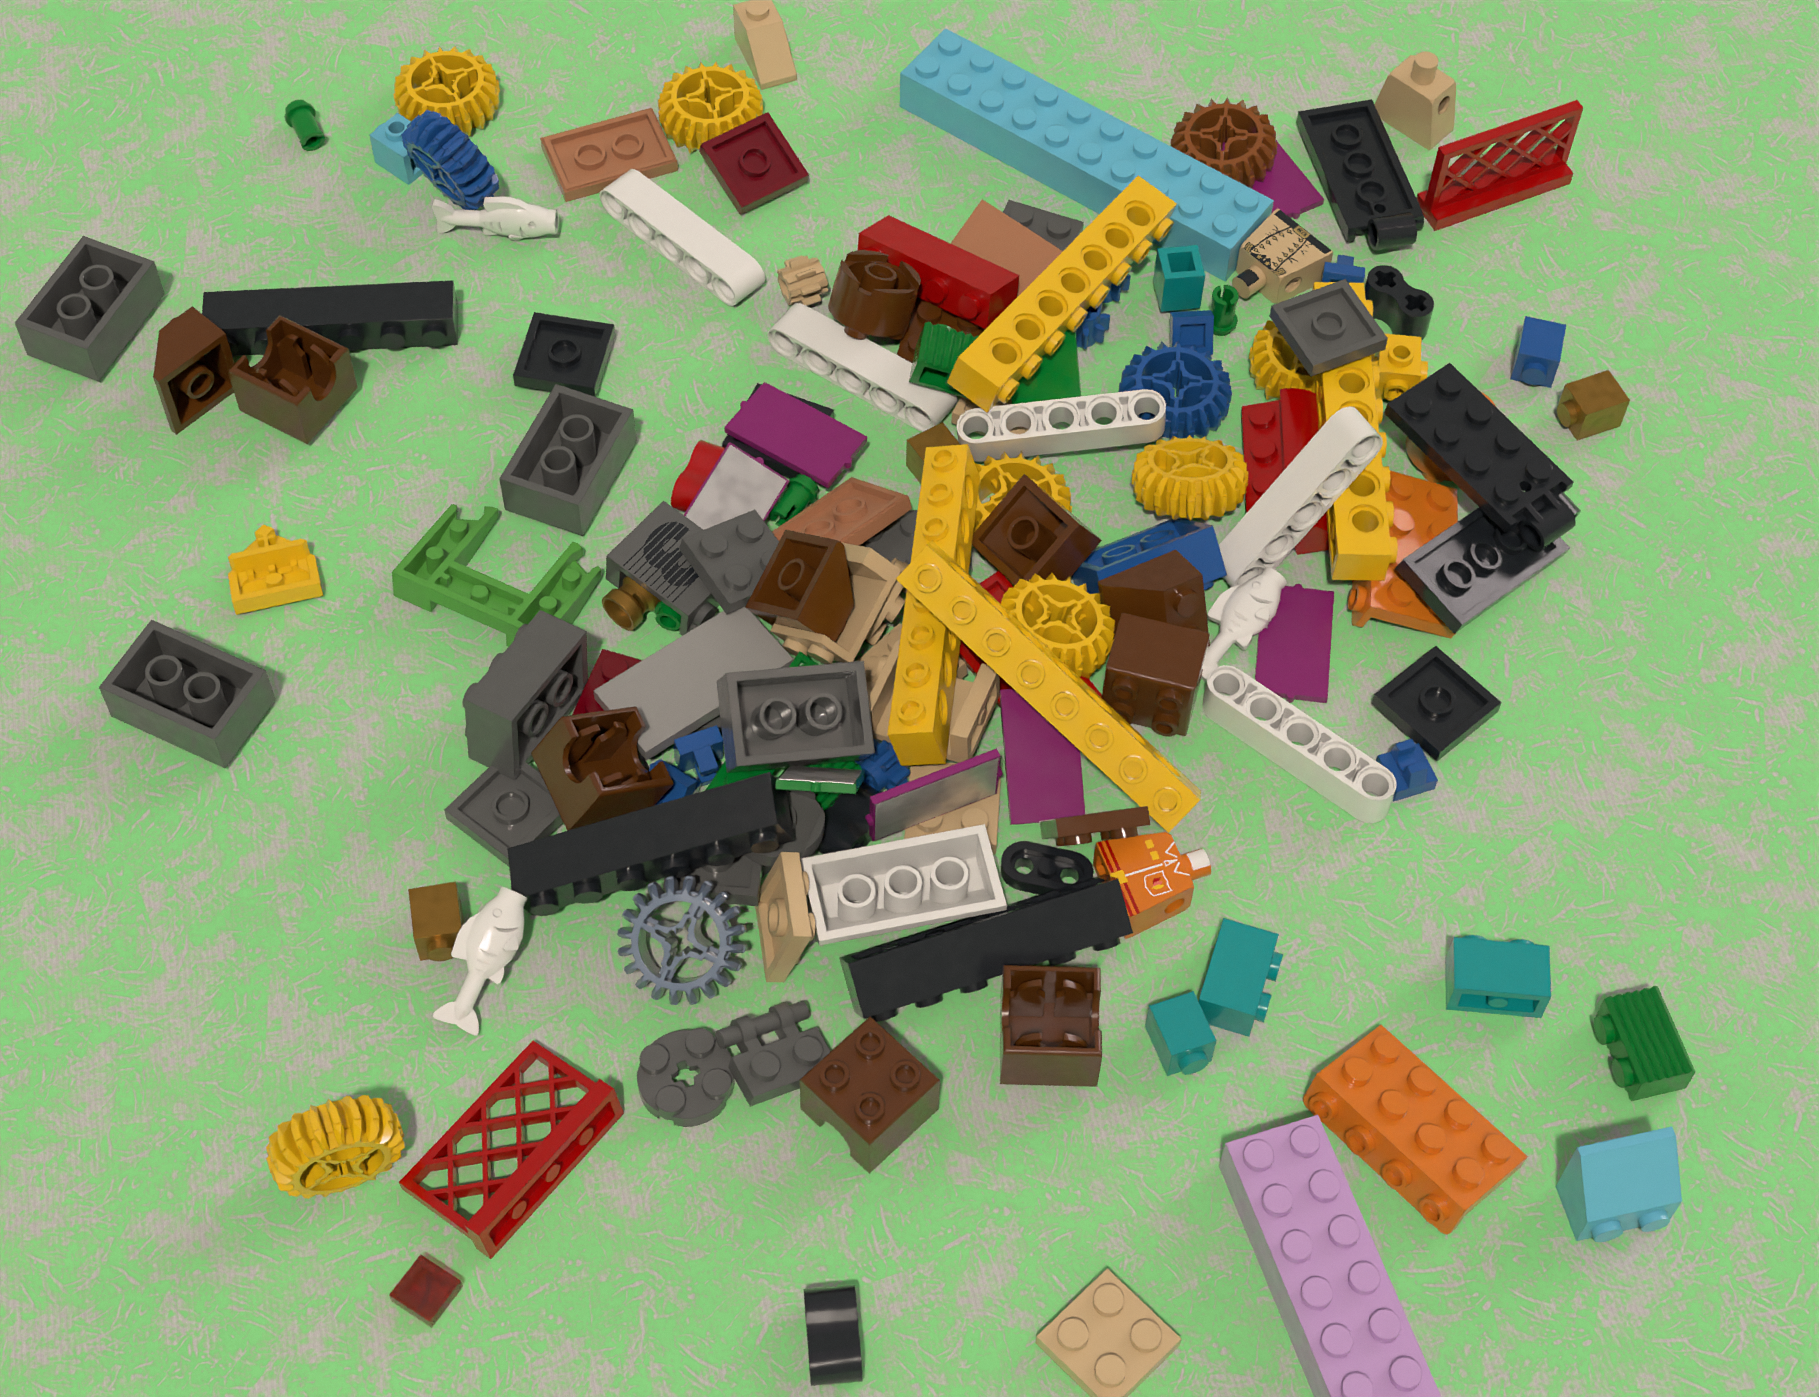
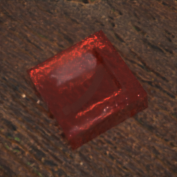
[389,1254,463,1328]

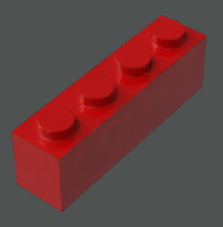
[857,215,1020,329]

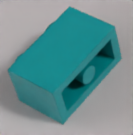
[1198,918,1283,1037]
[1445,935,1551,1018]

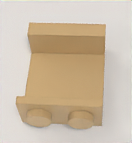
[770,542,901,664]
[867,640,1000,763]

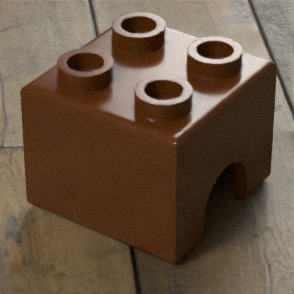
[228,315,358,445]
[1102,612,1210,736]
[531,706,674,831]
[1000,965,1102,1087]
[799,1017,940,1174]

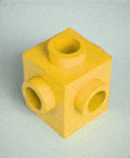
[1372,333,1428,401]

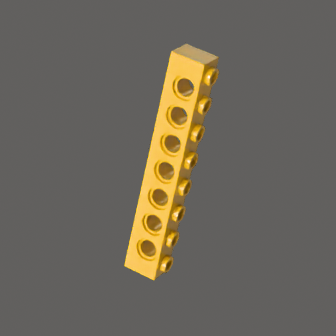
[947,175,1177,413]
[1312,282,1398,581]
[887,444,980,766]
[896,540,1201,833]

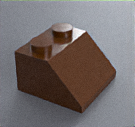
[153,306,234,435]
[972,474,1102,585]
[745,530,854,642]
[1098,550,1210,654]

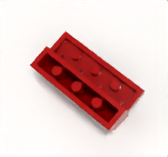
[1242,388,1329,555]

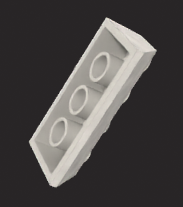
[800,824,1007,946]

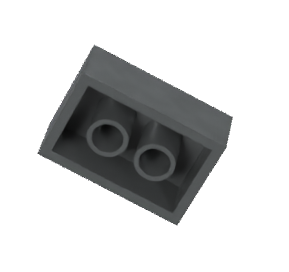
[15,236,165,382]
[499,384,637,536]
[462,610,588,780]
[99,619,275,768]
[716,661,875,773]

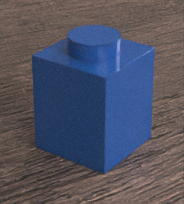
[1510,316,1566,388]

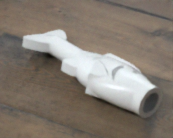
[432,197,559,241]
[1201,567,1287,683]
[432,886,527,1036]

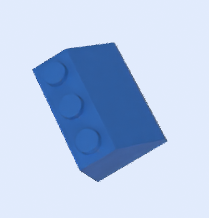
[1071,517,1227,604]

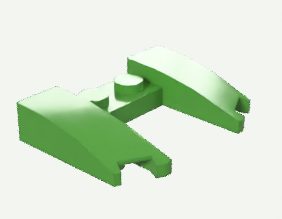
[392,504,601,647]

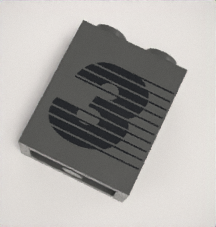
[606,501,719,636]

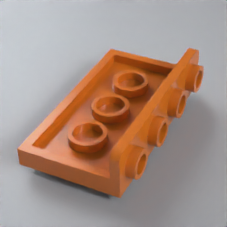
[1348,471,1458,639]
[1303,1025,1528,1235]

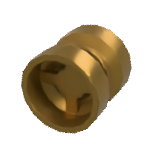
[602,576,661,631]

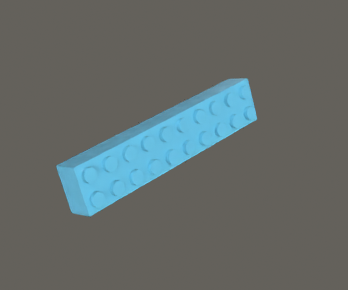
[900,28,1274,282]

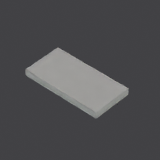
[593,607,794,761]

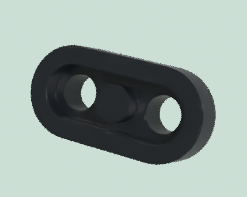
[1000,841,1094,895]

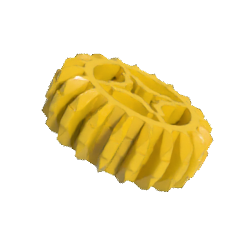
[393,46,500,136]
[658,61,763,154]
[1249,320,1315,400]
[1132,435,1248,521]
[973,451,1072,533]
[1001,573,1115,678]
[266,1095,405,1199]

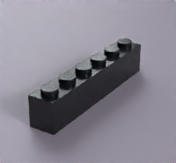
[202,280,458,356]
[507,772,794,916]
[839,874,1133,1022]

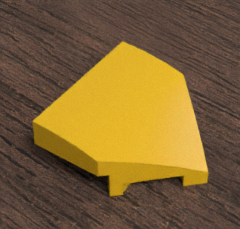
[228,525,323,615]

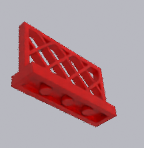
[1416,100,1583,231]
[398,1041,624,1259]

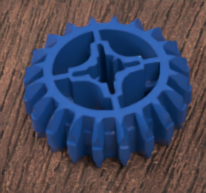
[401,110,499,210]
[1118,341,1232,442]

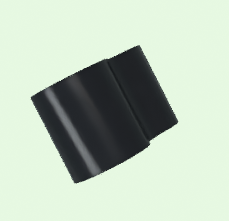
[1365,265,1434,340]
[816,781,880,854]
[804,1285,863,1386]

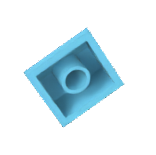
[1555,1127,1682,1242]

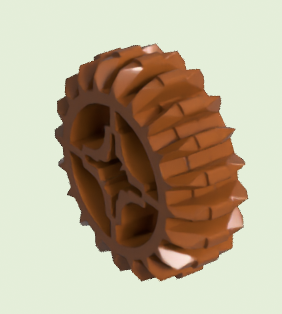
[1171,97,1277,189]

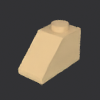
[733,0,797,90]

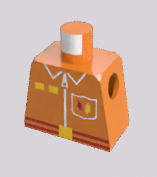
[1093,832,1211,939]

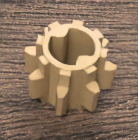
[777,255,828,306]

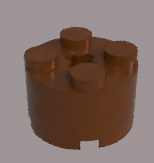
[828,250,921,340]

